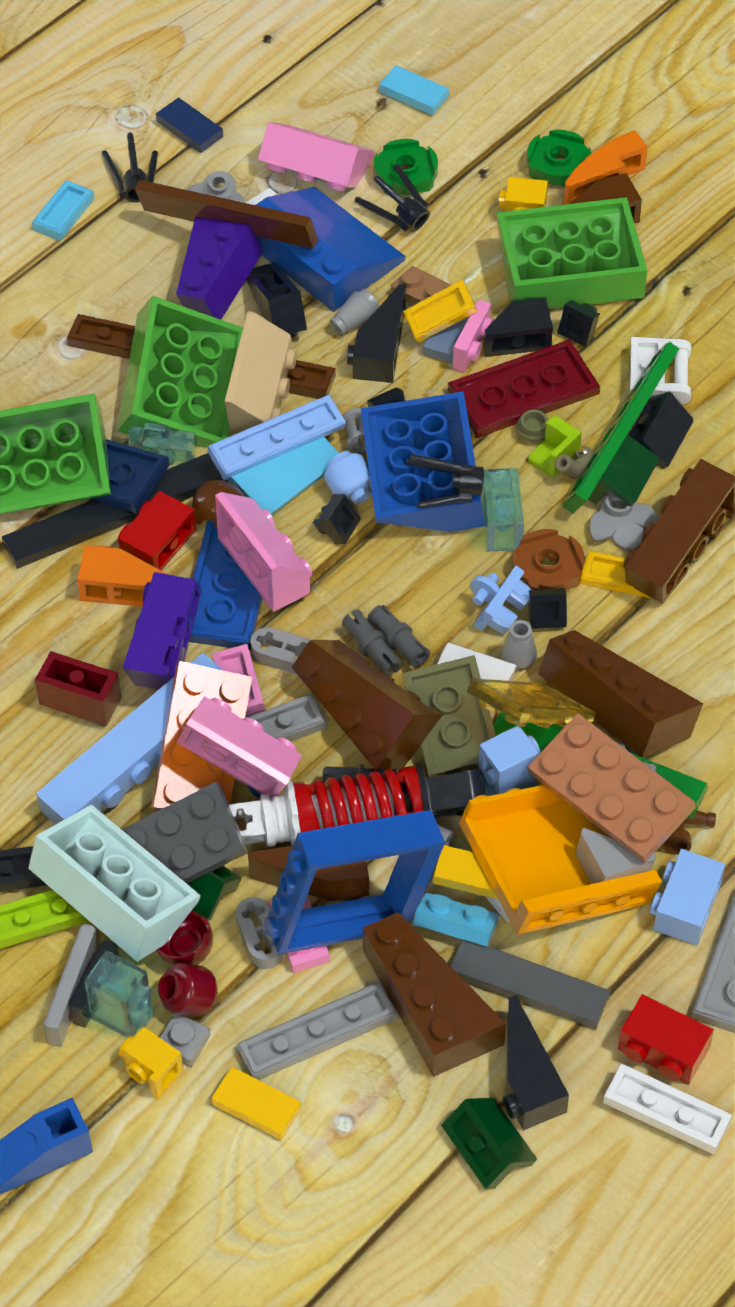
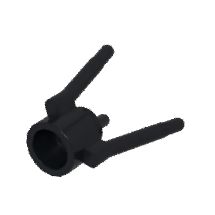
[102,132,158,203]
[355,164,430,232]
[407,454,484,508]

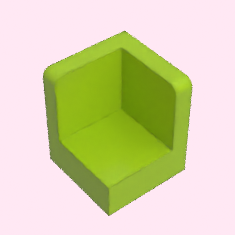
[528,415,582,479]

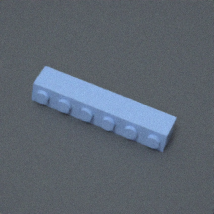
[36,653,224,825]

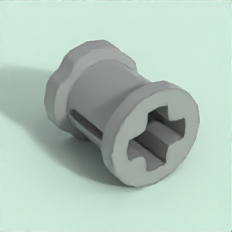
[342,408,367,454]

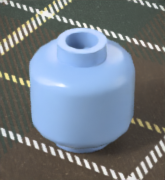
[324,451,372,505]

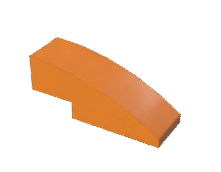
[563,130,648,205]

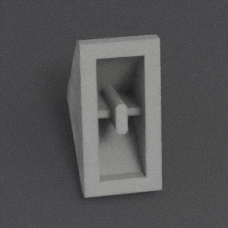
[575,828,657,884]

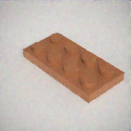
[527,713,696,863]

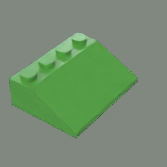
[497,197,647,309]
[117,296,243,447]
[0,393,111,515]

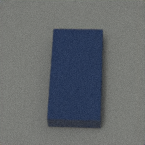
[156,97,223,153]

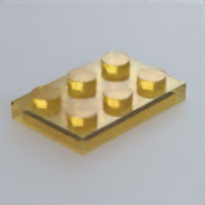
[467,678,596,728]

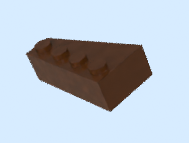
[623,459,735,604]
[538,630,703,758]
[292,640,443,770]
[363,912,506,1077]

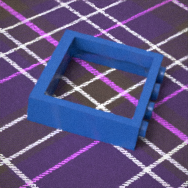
[264,810,445,955]

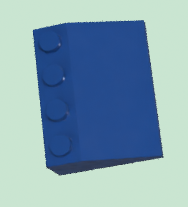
[256,187,405,312]
[361,391,485,532]

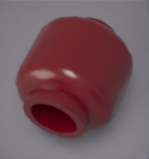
[158,963,218,1017]

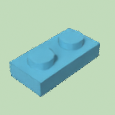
[413,892,500,947]

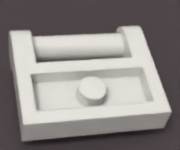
[629,337,692,405]

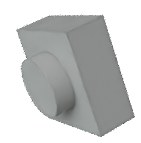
[160,1014,211,1068]

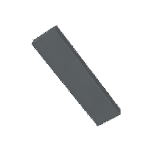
[451,939,611,1029]

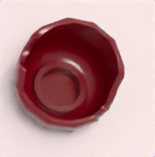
[156,911,213,965]

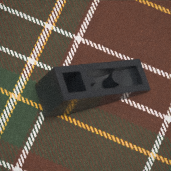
[246,262,307,338]
[347,284,406,383]
[503,995,569,1131]

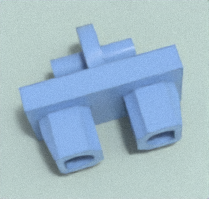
[470,566,532,635]

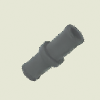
[368,605,430,668]
[342,609,403,676]

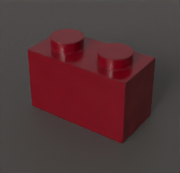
[35,651,121,726]

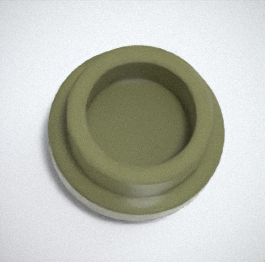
[517,410,549,442]

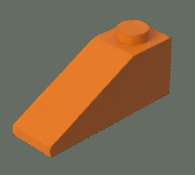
[77,545,166,607]

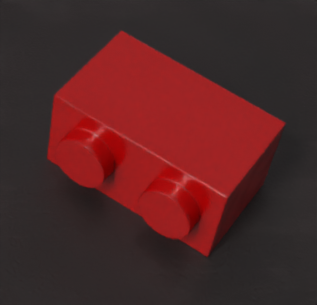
[118,491,196,571]
[617,994,714,1085]

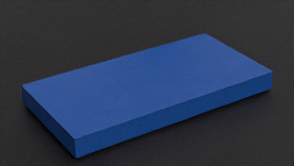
[190,520,263,651]

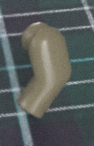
[555,446,593,479]

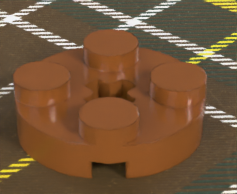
[512,529,585,591]

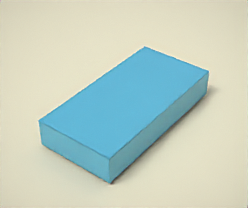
[379,65,449,116]
[32,180,95,241]

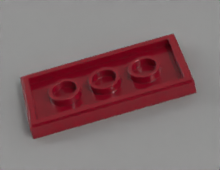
[447,339,600,438]

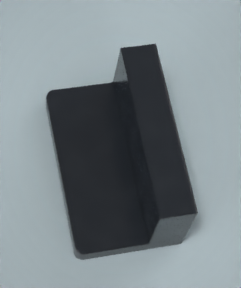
[627,391,694,468]

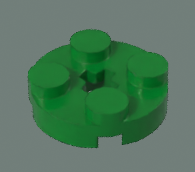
[527,130,591,187]
[374,139,438,195]

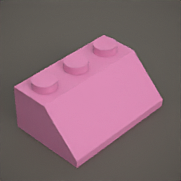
[258,122,375,192]
[215,492,312,612]
[176,696,302,797]

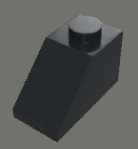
[484,297,553,357]

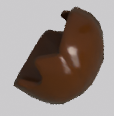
[191,480,245,528]

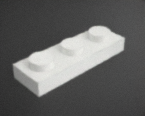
[603,1063,732,1155]

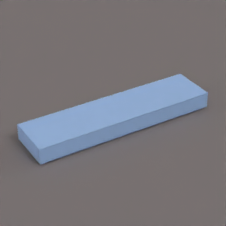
[207,395,346,480]

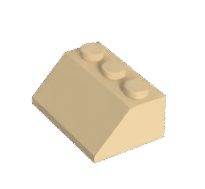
[225,311,297,435]

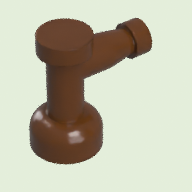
[661,810,716,855]

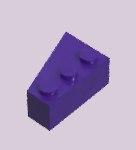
[176,216,263,320]
[122,572,202,690]

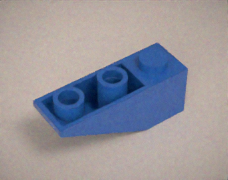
[0,1097,93,1194]

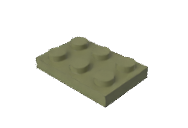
[403,655,496,777]

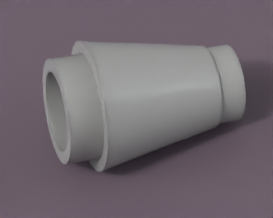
[329,289,379,336]
[501,620,537,670]

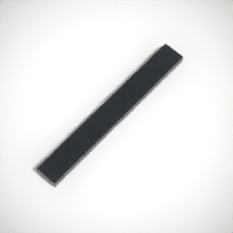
[1,453,229,569]

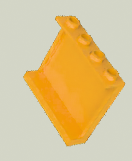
[459,784,662,935]

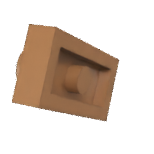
[390,266,451,305]

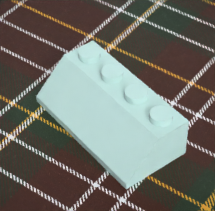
[28,805,201,962]

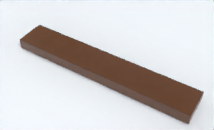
[135,180,319,249]

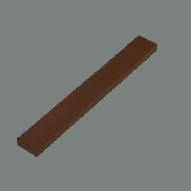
[67,314,336,399]

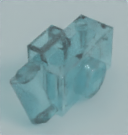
[129,423,197,465]

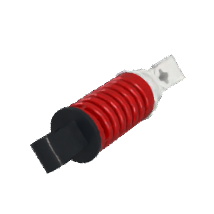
[229,763,486,848]

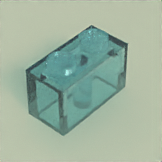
[481,468,524,552]
[84,950,154,1038]

